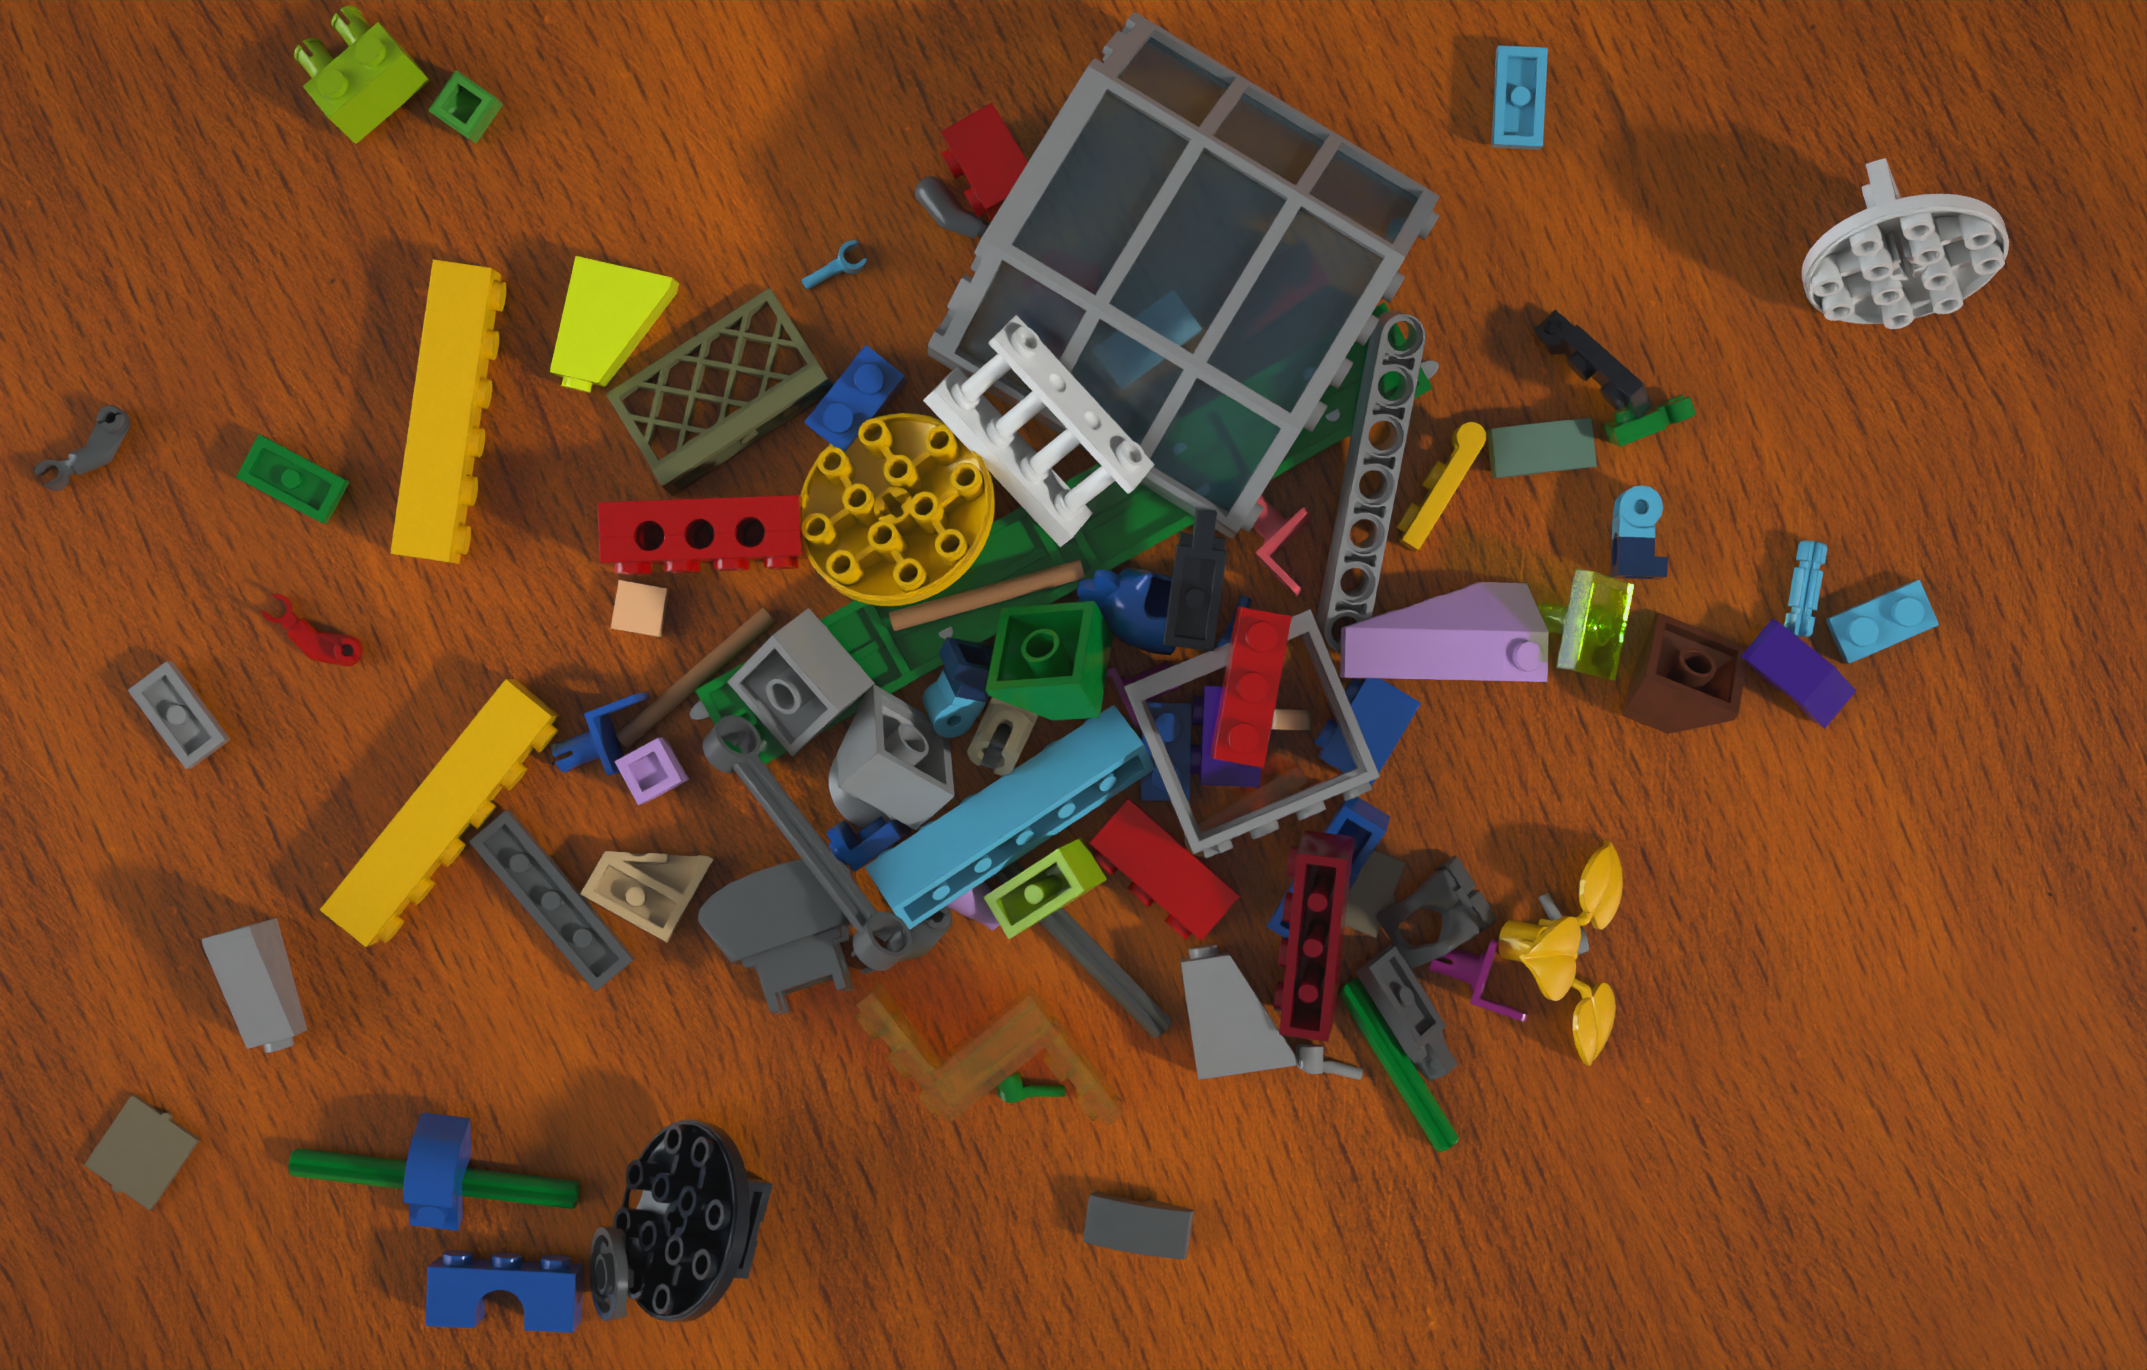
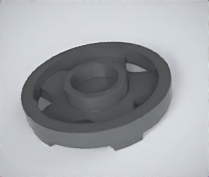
[589,1226,634,1321]

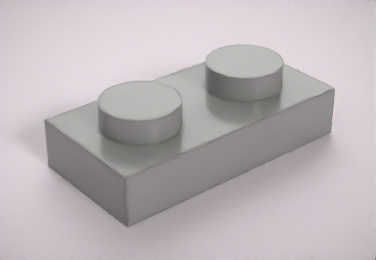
[128,661,231,769]

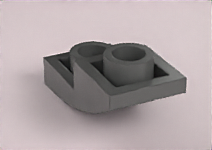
[1083,1191,1194,1259]

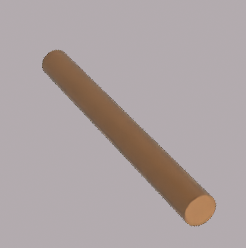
[889,559,1085,631]
[615,607,776,749]

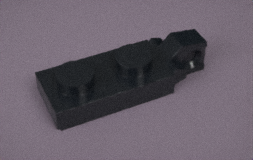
[1534,309,1651,419]
[1163,507,1227,651]

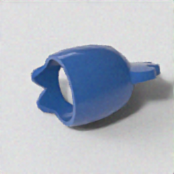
[1077,568,1176,655]

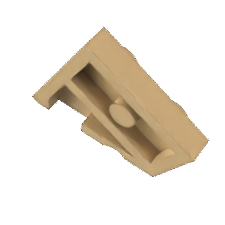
[580,851,714,943]

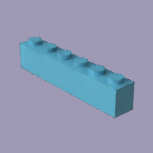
[865,705,1155,930]

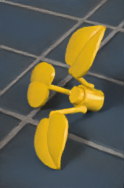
[1498,840,1623,1066]

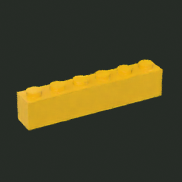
[390,259,506,564]
[320,679,560,947]

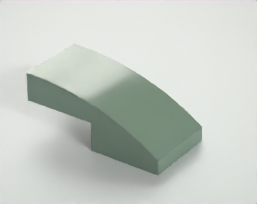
[1486,418,1597,479]

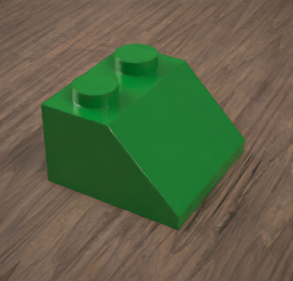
[986,601,1113,721]

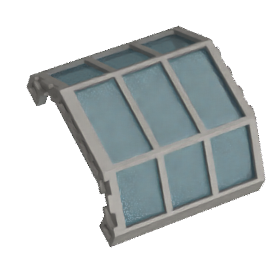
[927,12,1440,539]

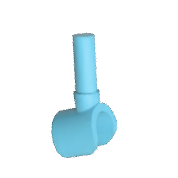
[801,240,867,290]

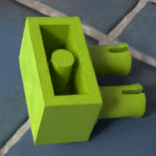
[294,5,430,144]

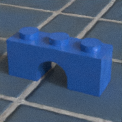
[425,1250,584,1333]

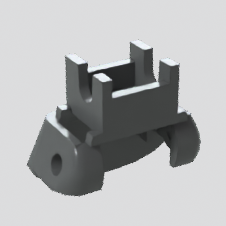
[698,859,857,1015]

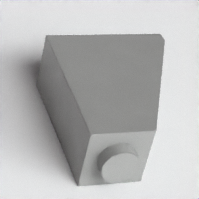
[201,918,307,1053]
[1180,944,1296,1080]

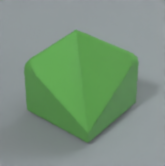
[428,70,503,144]

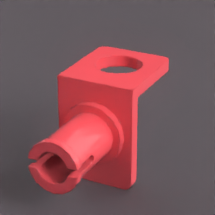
[1253,494,1311,600]

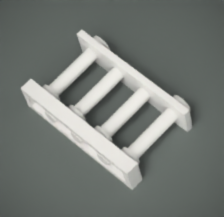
[923,315,1155,547]

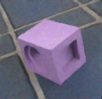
[614,736,690,805]

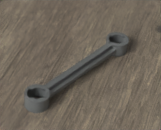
[703,715,912,971]

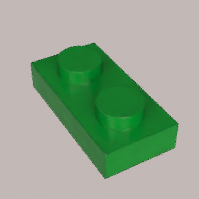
[236,434,350,524]

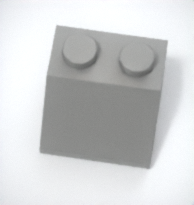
[727,608,874,757]
[837,684,955,830]

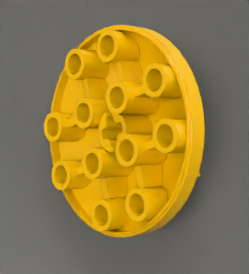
[800,413,995,606]

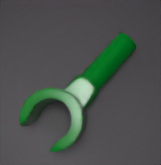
[994,1071,1065,1103]

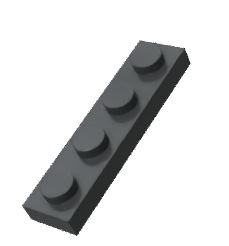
[469,809,636,992]

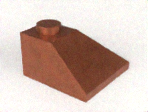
[1622,612,1748,734]

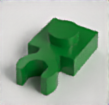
[1602,394,1696,447]

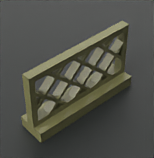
[606,288,833,496]

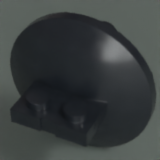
[613,1120,773,1322]

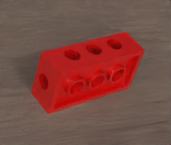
[597,495,808,575]

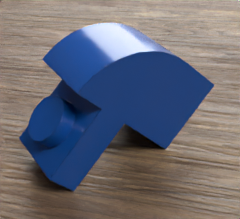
[403,1113,471,1231]

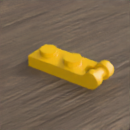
[1396,422,1486,552]

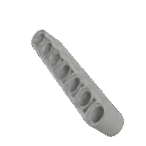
[1316,310,1425,653]

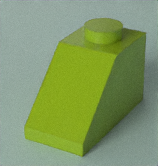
[983,838,1107,939]

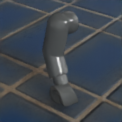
[914,176,990,239]
[33,405,130,491]
[851,906,952,974]

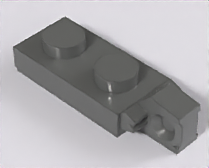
[1355,944,1458,1081]

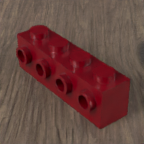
[1274,830,1354,1042]

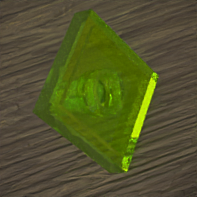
[1538,569,1634,681]

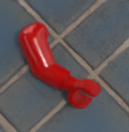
[261,594,363,667]

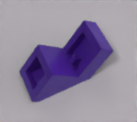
[1741,618,1856,729]

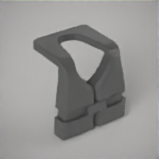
[1377,856,1497,968]

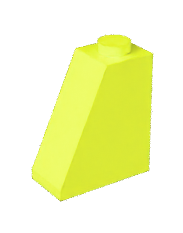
[550,256,679,393]

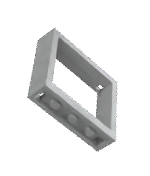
[1124,609,1380,858]

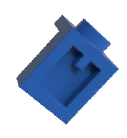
[826,816,911,872]

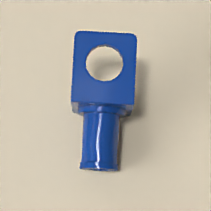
[552,691,651,776]

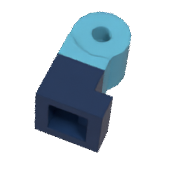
[1610,485,1668,580]
[922,637,993,738]

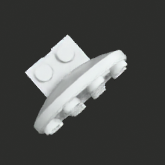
[1801,158,2009,329]

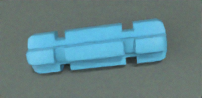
[1784,540,1828,637]

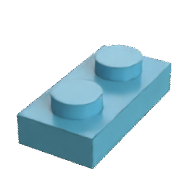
[1491,45,1548,150]
[1825,580,1939,664]

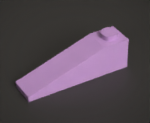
[1340,582,1548,682]

